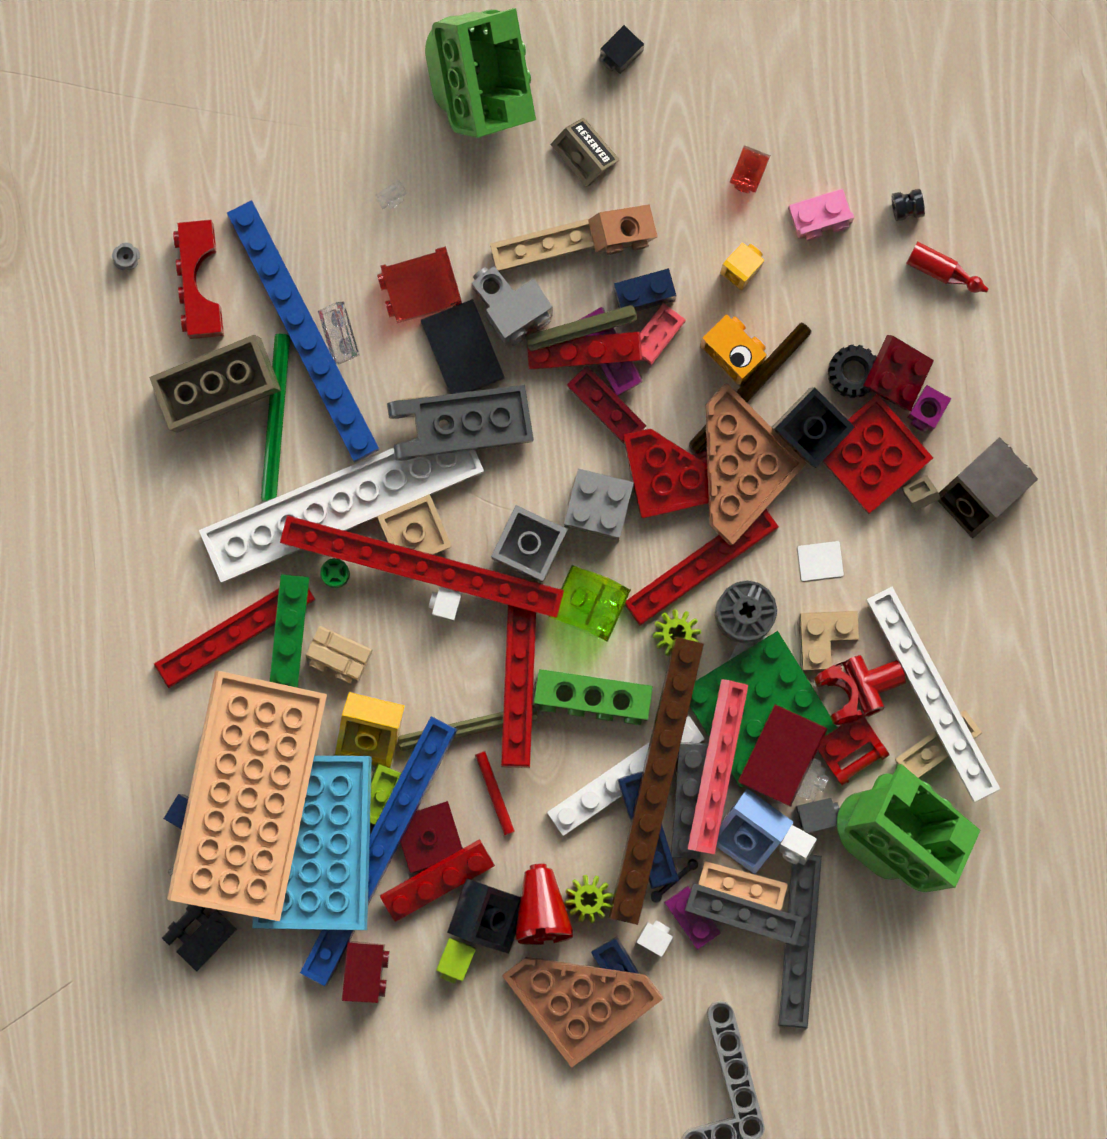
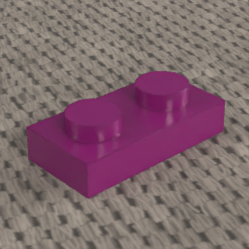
[664,886,721,950]

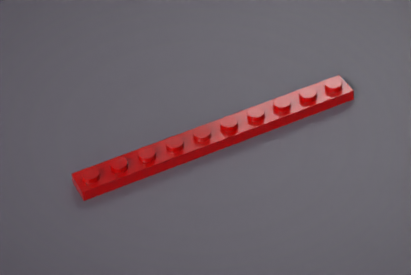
[280,515,564,618]

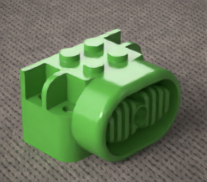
[425,8,536,138]
[837,764,981,892]

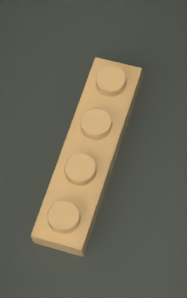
[490,218,595,272]

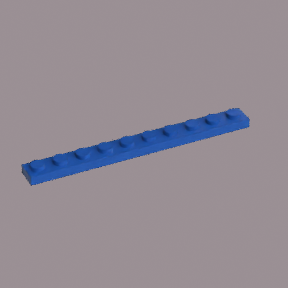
[227,200,380,463]
[300,716,458,986]

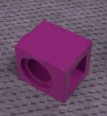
[907,385,951,432]

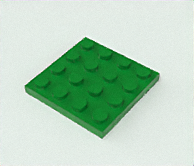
[690,631,838,788]

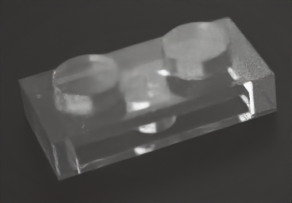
[318,301,360,365]

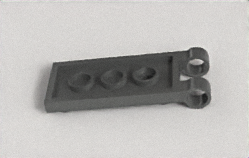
[387,385,534,461]

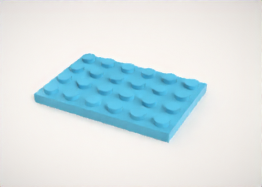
[252,756,372,930]

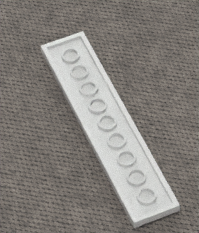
[199,424,484,583]

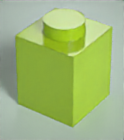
[436,937,476,984]

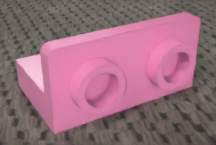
[788,188,854,241]

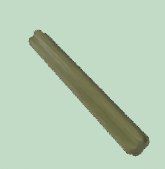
[398,705,538,751]

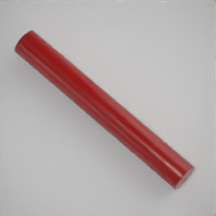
[475,751,515,835]

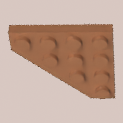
[705,383,807,545]
[502,957,664,1068]

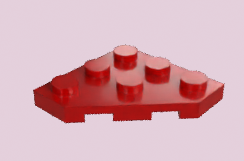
[622,428,709,518]

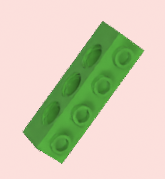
[534,669,653,725]

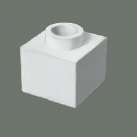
[428,587,463,622]
[779,825,817,865]
[636,920,673,957]

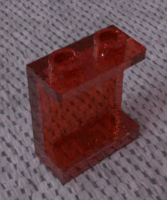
[377,246,462,323]

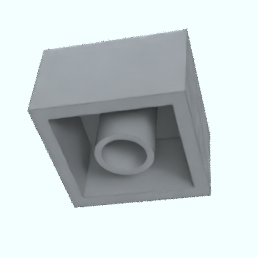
[486,279,553,346]
[564,468,634,541]
[491,505,568,583]

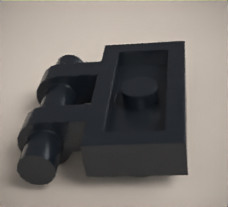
[162,904,237,972]

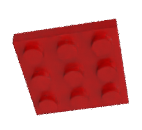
[822,394,934,515]

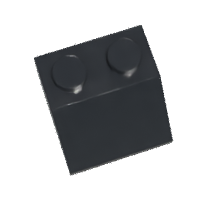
[772,387,855,468]
[447,878,521,954]

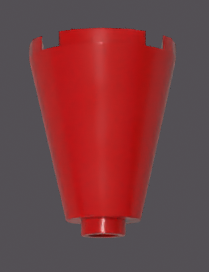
[516,864,573,945]

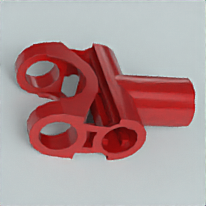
[814,655,906,725]

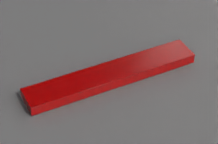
[623,509,779,626]
[154,575,316,688]
[501,605,536,768]

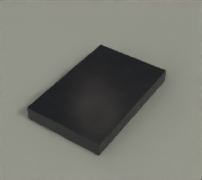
[420,299,505,394]

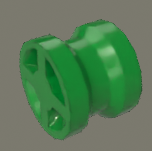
[320,558,350,588]

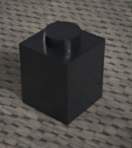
[600,25,644,74]

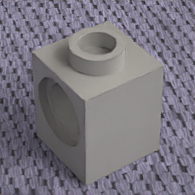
[472,266,514,308]

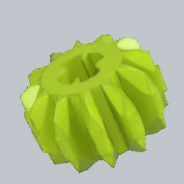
[653,609,701,656]
[564,875,613,924]

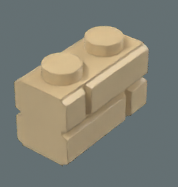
[305,626,373,684]

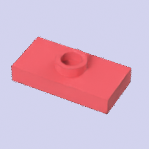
[640,303,686,366]

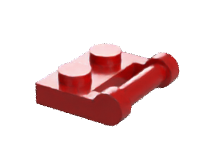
[818,713,890,787]

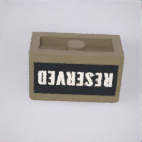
[550,118,619,187]

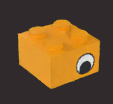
[700,314,767,386]

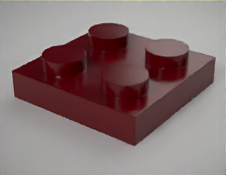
[863,335,934,411]

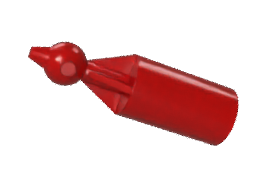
[906,241,989,293]

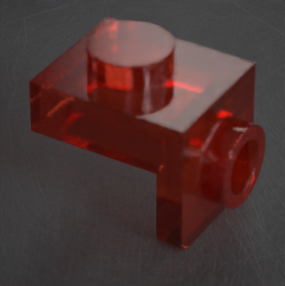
[730,145,771,193]

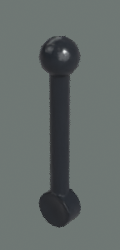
[650,859,698,903]

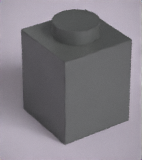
[796,798,840,833]

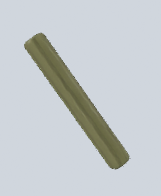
[526,305,637,351]

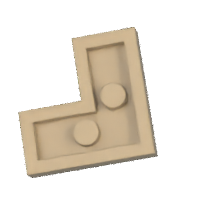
[800,611,859,671]

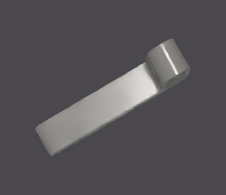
[682,1001,765,1139]

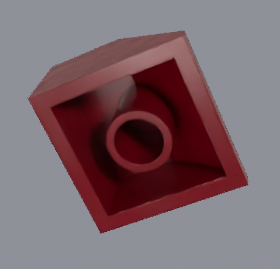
[342,941,390,1003]

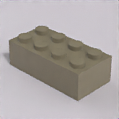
[149,335,281,433]

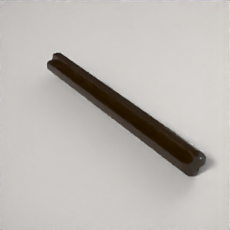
[689,322,812,453]

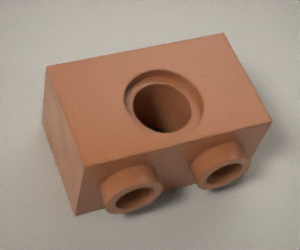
[588,204,658,255]

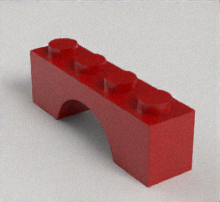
[173,220,224,339]

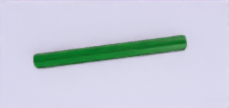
[261,333,290,502]

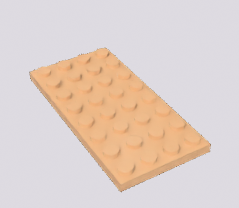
[167,670,327,921]

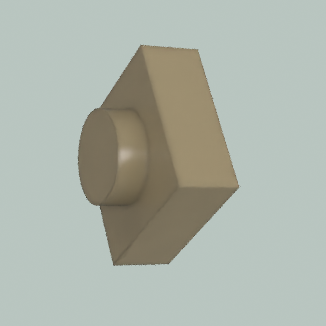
[901,475,940,511]

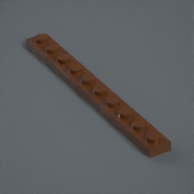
[608,637,704,925]

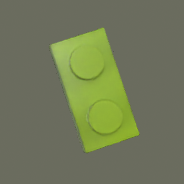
[370,763,401,824]

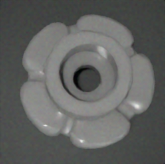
[112,243,140,270]

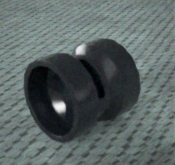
[891,189,925,221]

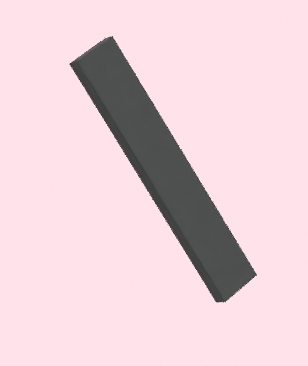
[778,855,822,1028]

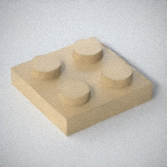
[377,494,452,555]

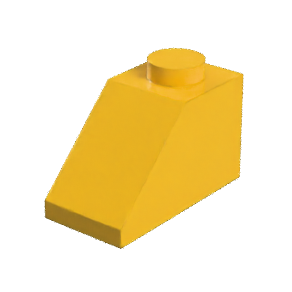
[720,243,765,291]

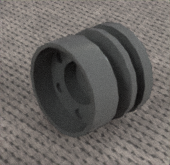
[715,580,777,643]

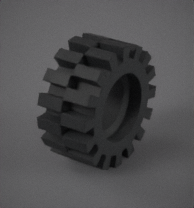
[828,344,877,398]

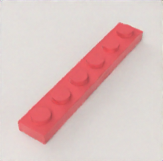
[688,679,748,854]

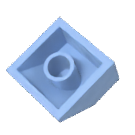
[716,788,793,874]

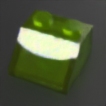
[549,565,631,642]

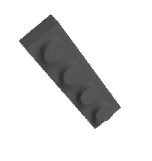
[671,742,708,859]
[684,883,804,945]

